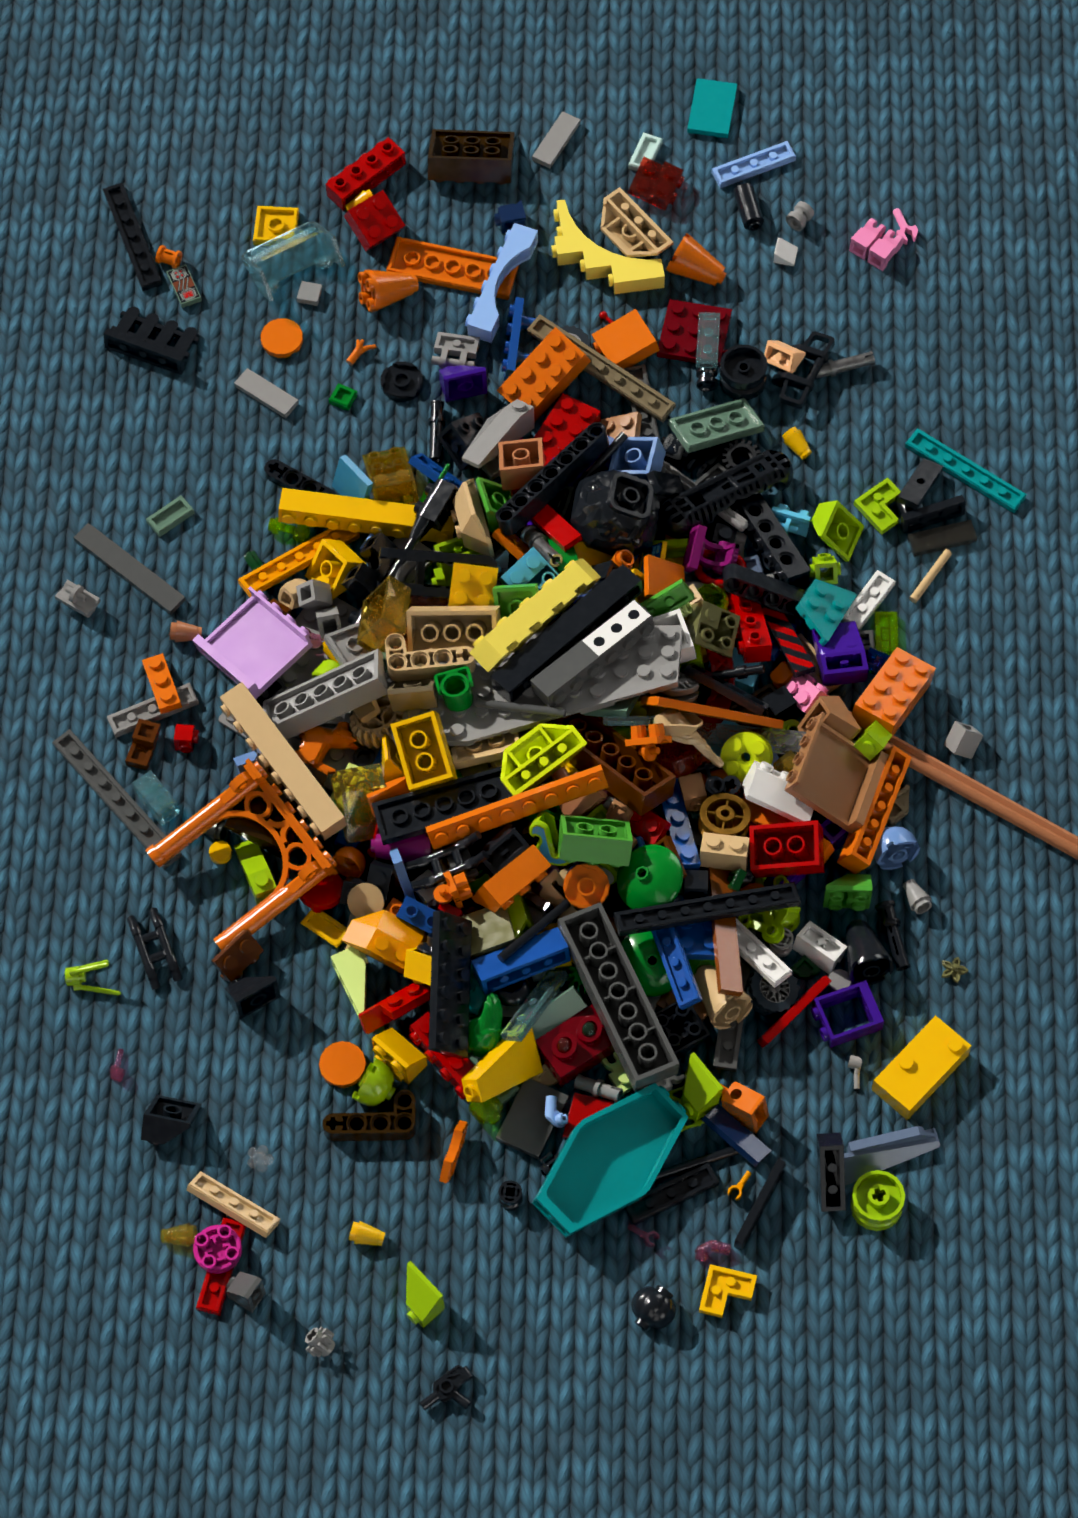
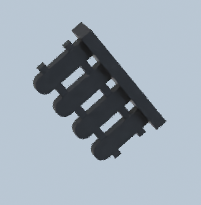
[104,307,199,375]

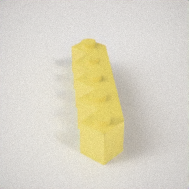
[470,558,601,672]

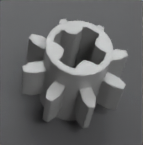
[305,1326,335,1358]

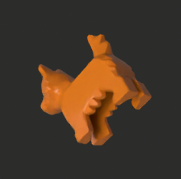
[295,721,359,775]

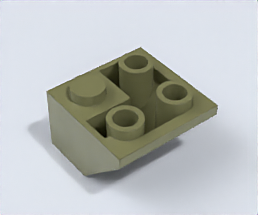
[686,600,740,658]

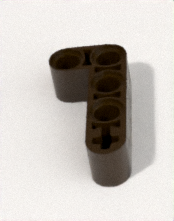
[322,1090,416,1141]

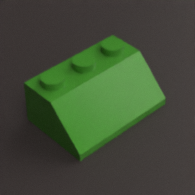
[558,814,633,867]

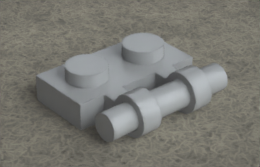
[431,332,480,368]

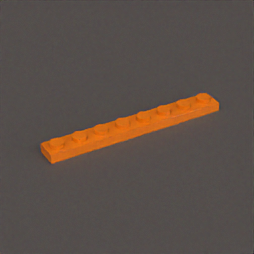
[425,765,609,850]

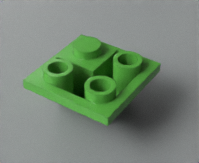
[823,874,873,911]

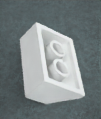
[742,760,814,822]

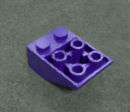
[811,621,869,686]

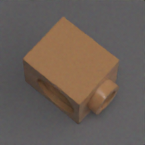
[678,772,707,812]

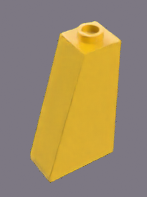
[461,1027,543,1103]

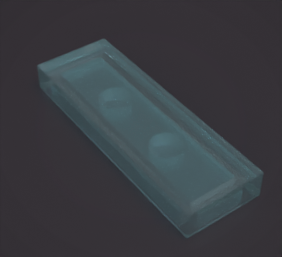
[696,312,720,368]

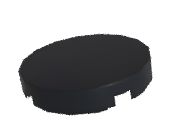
[381,361,423,402]

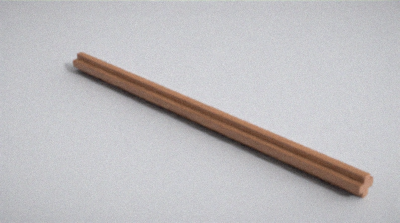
[850,711,1078,860]

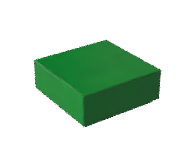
[329,383,358,411]

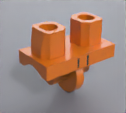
[625,723,672,762]
[433,871,473,909]

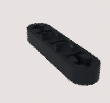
[264,459,337,495]

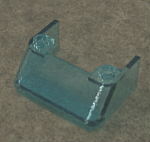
[241,221,346,302]

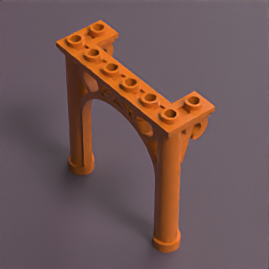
[146,758,339,951]

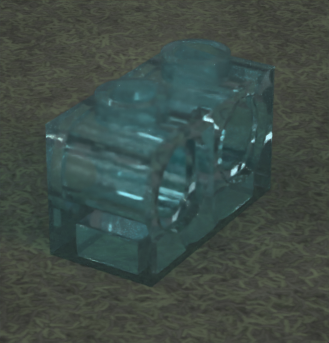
[132,770,180,826]

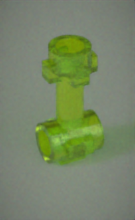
[268,517,311,543]

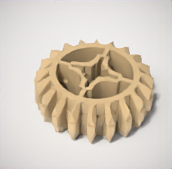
[349,694,404,749]

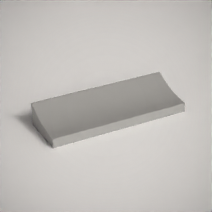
[263,649,388,740]

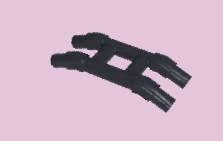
[404,831,489,891]
[127,908,183,990]

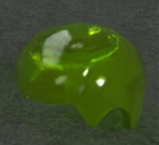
[698,583,729,610]

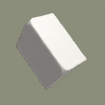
[773,238,798,266]

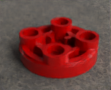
[300,874,343,913]

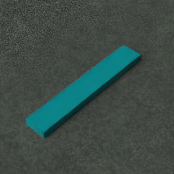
[905,428,1027,513]

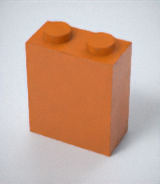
[591,309,659,369]

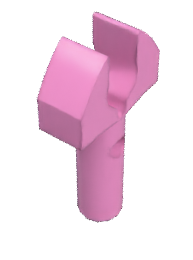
[893,208,918,245]

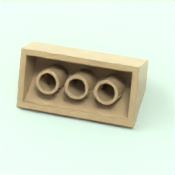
[406,606,501,652]

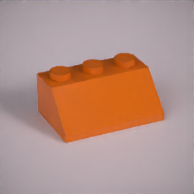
[472,844,551,913]

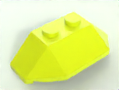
[500,723,587,796]

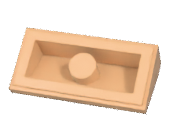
[764,340,806,374]

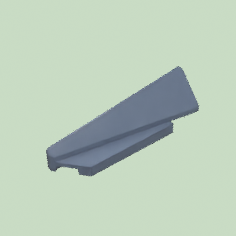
[844,1126,940,1186]

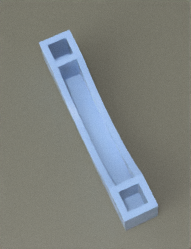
[465,223,538,343]

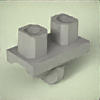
[55,579,101,618]

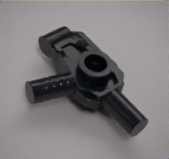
[419,1365,474,1411]

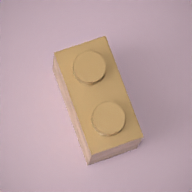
[700,832,750,871]

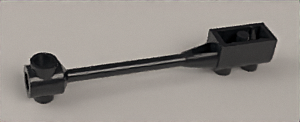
[348,479,458,633]

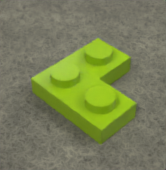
[853,477,901,535]

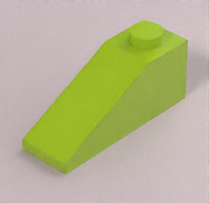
[234,840,277,905]

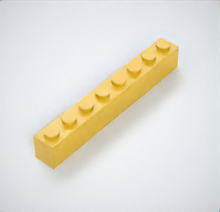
[278,488,455,543]

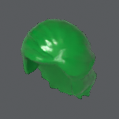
[468,993,503,1058]

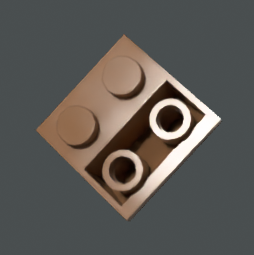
[797,696,861,741]

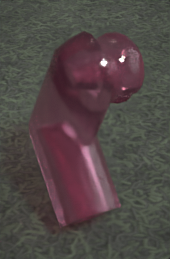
[695,1240,731,1262]

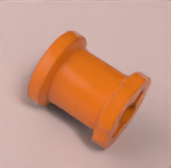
[155,245,182,269]

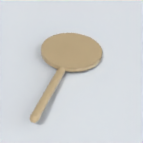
[345,883,384,949]

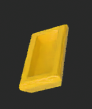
[301,910,347,948]

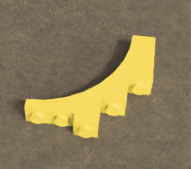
[551,200,665,295]

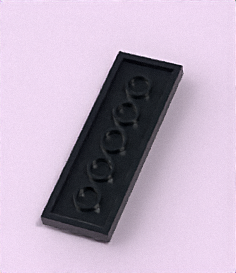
[372,766,512,845]
[428,910,472,1059]

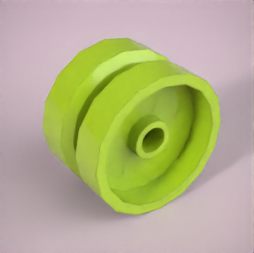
[850,1170,905,1231]

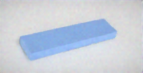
[711,141,796,189]

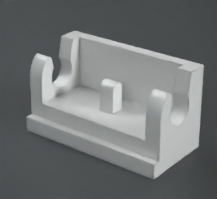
[792,921,847,975]

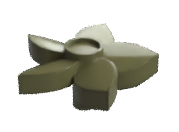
[941,957,969,984]

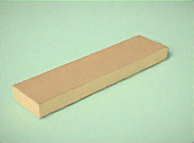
[186,1171,280,1238]

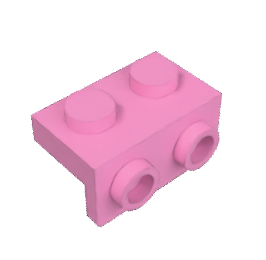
[785,674,829,714]

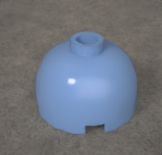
[874,826,920,870]

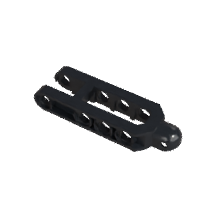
[376,547,510,598]

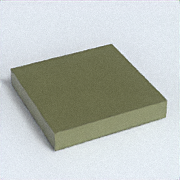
[461,908,516,959]

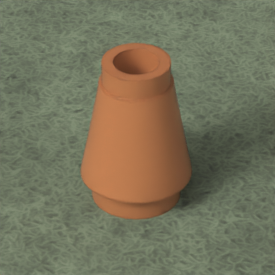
[169,621,202,642]

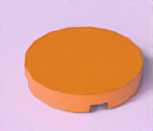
[261,318,303,358]
[563,863,610,909]
[319,1041,366,1088]

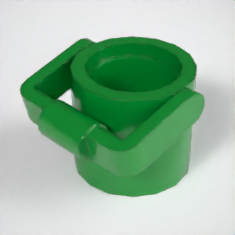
[434,666,474,712]

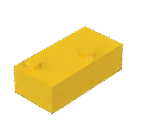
[872,1015,972,1120]

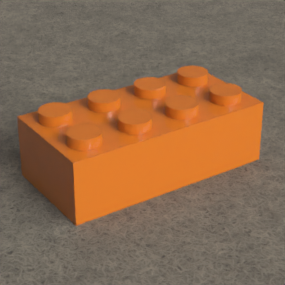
[497,327,591,423]
[852,647,936,742]

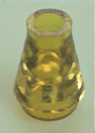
[161,1223,198,1247]

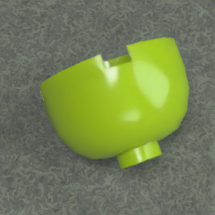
[352,1058,396,1106]

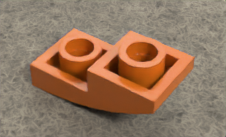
[366,776,412,818]

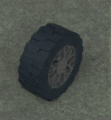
[744,970,799,1018]

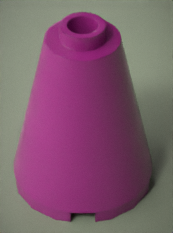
[371,833,432,870]

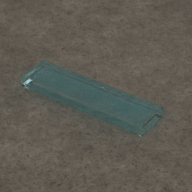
[500,970,569,1042]

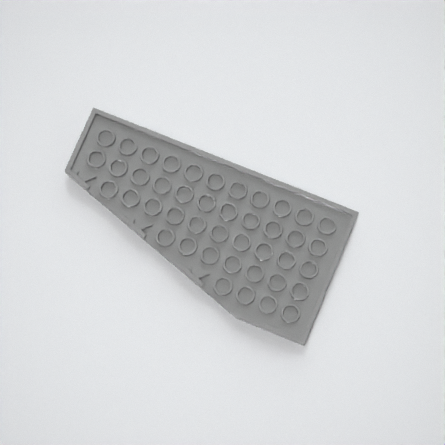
[403,625,682,746]

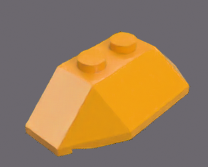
[341,910,427,975]

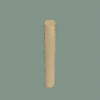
[909,549,952,603]

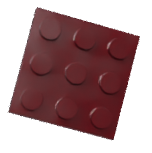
[657,299,732,367]

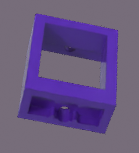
[811,980,884,1048]

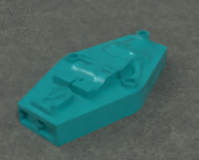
[532,1083,689,1238]

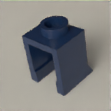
[494,200,526,234]

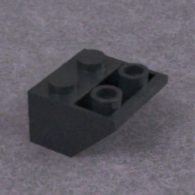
[470,823,530,876]

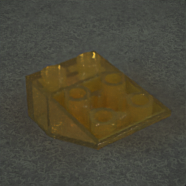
[362,447,419,504]

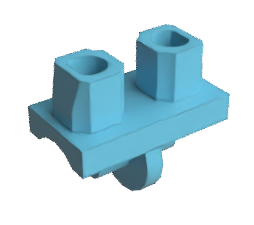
[772,503,811,537]

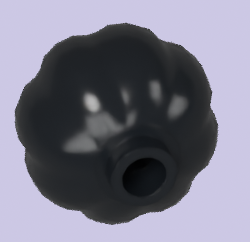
[631,1285,676,1331]

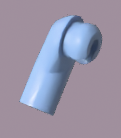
[545,1095,569,1128]

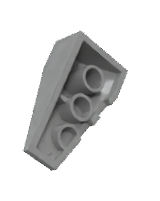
[462,399,534,469]

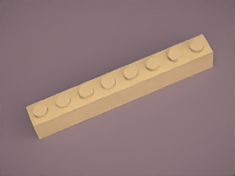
[220,682,347,841]

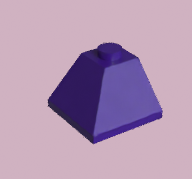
[439,365,487,402]

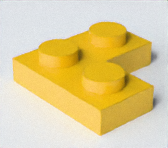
[699,1264,757,1318]

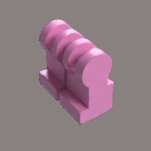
[849,218,905,271]

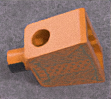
[720,1082,769,1134]

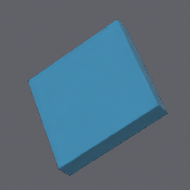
[332,454,373,499]

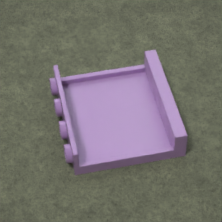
[192,586,313,699]

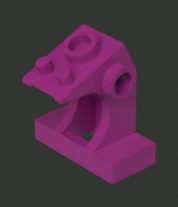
[682,524,739,575]

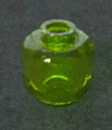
[468,1096,503,1125]

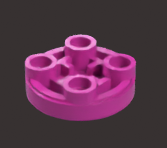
[193,1224,242,1274]

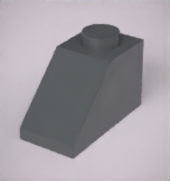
[226,1272,266,1313]

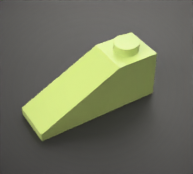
[331,947,369,1020]

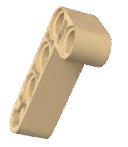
[385,633,476,682]

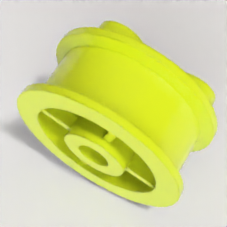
[720,731,773,782]

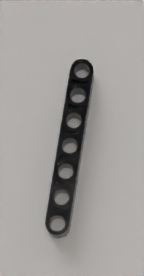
[496,422,609,536]

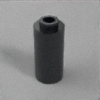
[733,183,764,231]

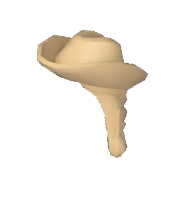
[646,709,724,768]

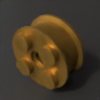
[698,793,751,837]

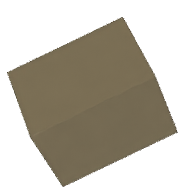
[387,678,438,712]

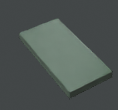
[668,398,765,453]

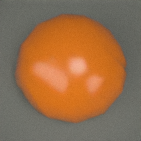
[333,846,367,878]

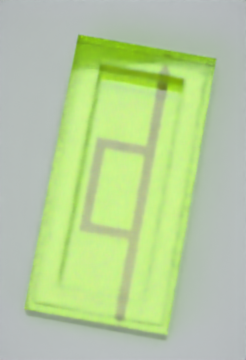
[874,612,898,655]

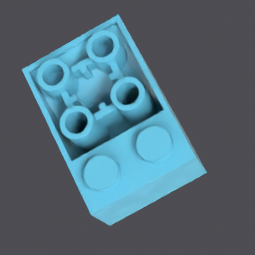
[498,547,561,625]

